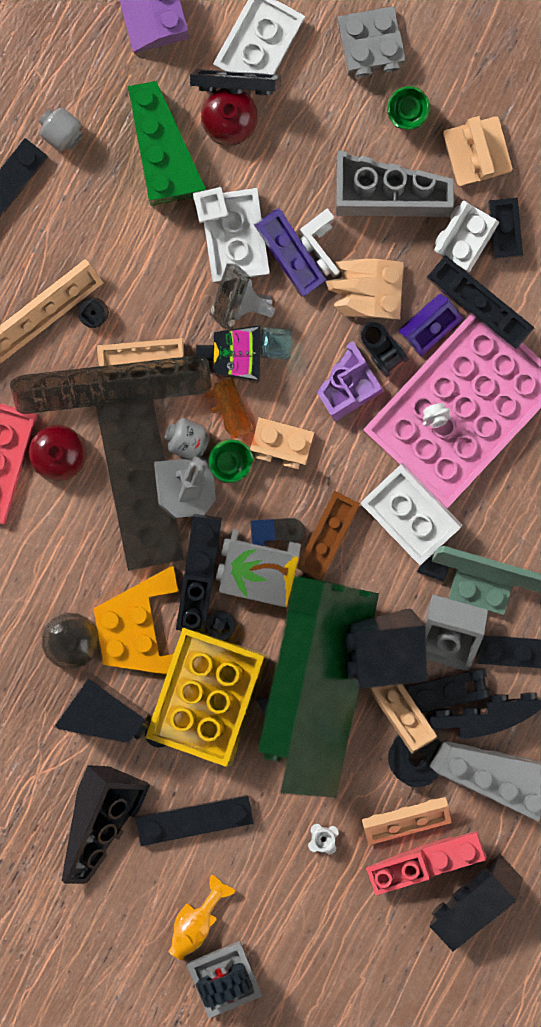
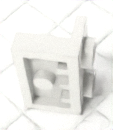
[434,201,499,272]

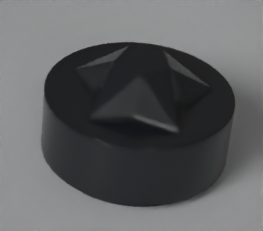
[78,298,109,328]
[206,611,235,640]

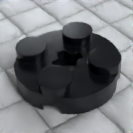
[388,734,441,787]

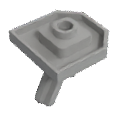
[154,457,216,519]

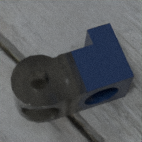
[250,518,305,546]

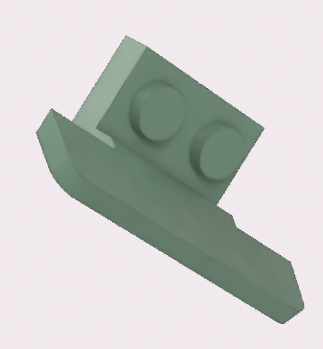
[432,546,541,615]

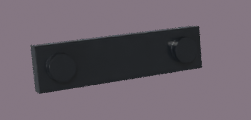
[0,138,48,218]
[427,255,535,351]
[135,794,254,846]

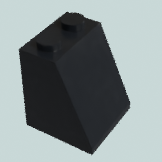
[346,609,428,689]
[54,674,149,743]

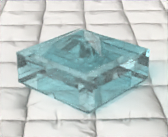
[260,327,292,360]

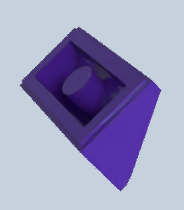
[398,294,464,357]

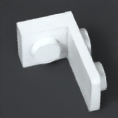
[299,208,340,278]

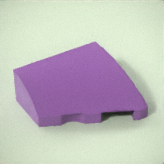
[317,341,384,421]

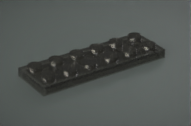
[95,390,185,571]

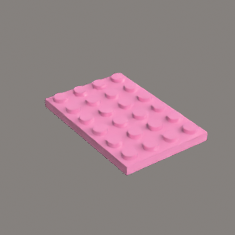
[363,314,541,508]

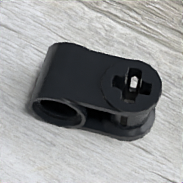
[358,322,409,377]

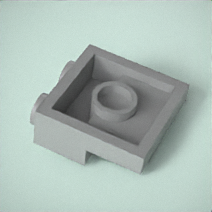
[337,6,405,78]

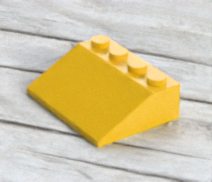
[145,628,269,767]

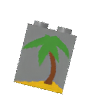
[216,529,301,607]

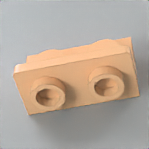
[250,417,314,469]

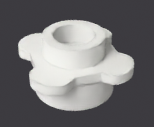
[423,403,451,428]
[308,824,339,855]

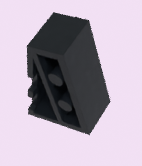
[429,854,523,952]

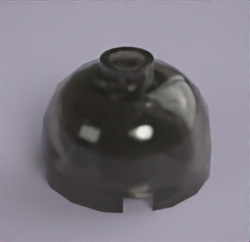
[42,612,99,669]

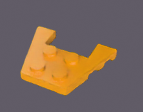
[93,566,179,674]

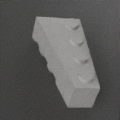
[336,150,454,217]
[430,740,541,822]

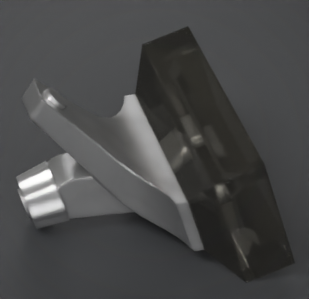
[210,263,276,329]

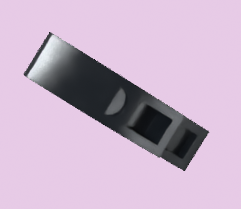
[176,514,222,634]
[428,692,541,739]

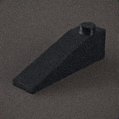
[61,765,150,884]

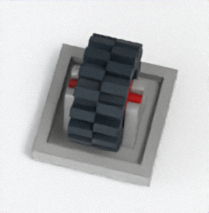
[187,941,262,1018]

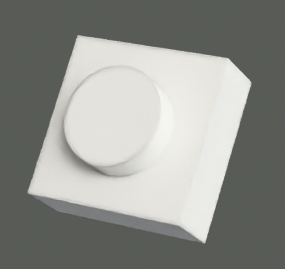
[193,187,228,223]

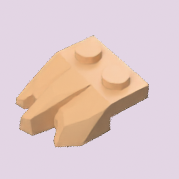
[326,259,404,320]

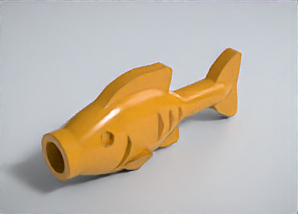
[168,875,236,961]

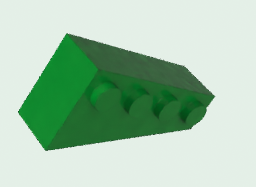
[128,81,206,206]

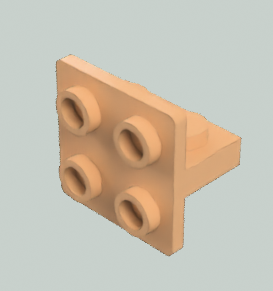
[443,116,513,187]

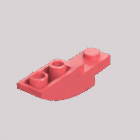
[366,830,487,896]

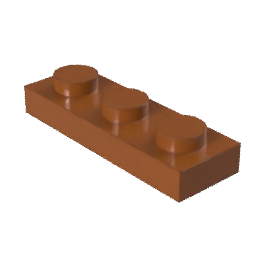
[296,491,360,581]

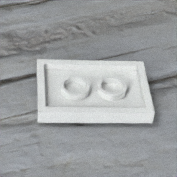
[213,0,305,74]
[204,188,270,283]
[360,463,462,565]

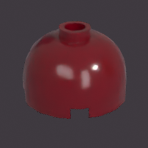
[201,88,258,146]
[28,424,87,482]

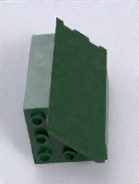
[258,575,379,798]

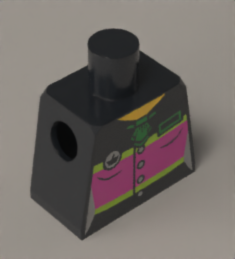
[196,326,260,383]

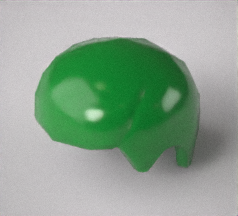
[387,86,431,131]
[208,439,254,483]

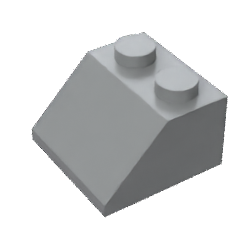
[423,594,488,671]

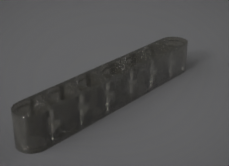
[10,356,212,414]

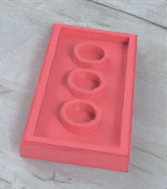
[0,404,38,525]

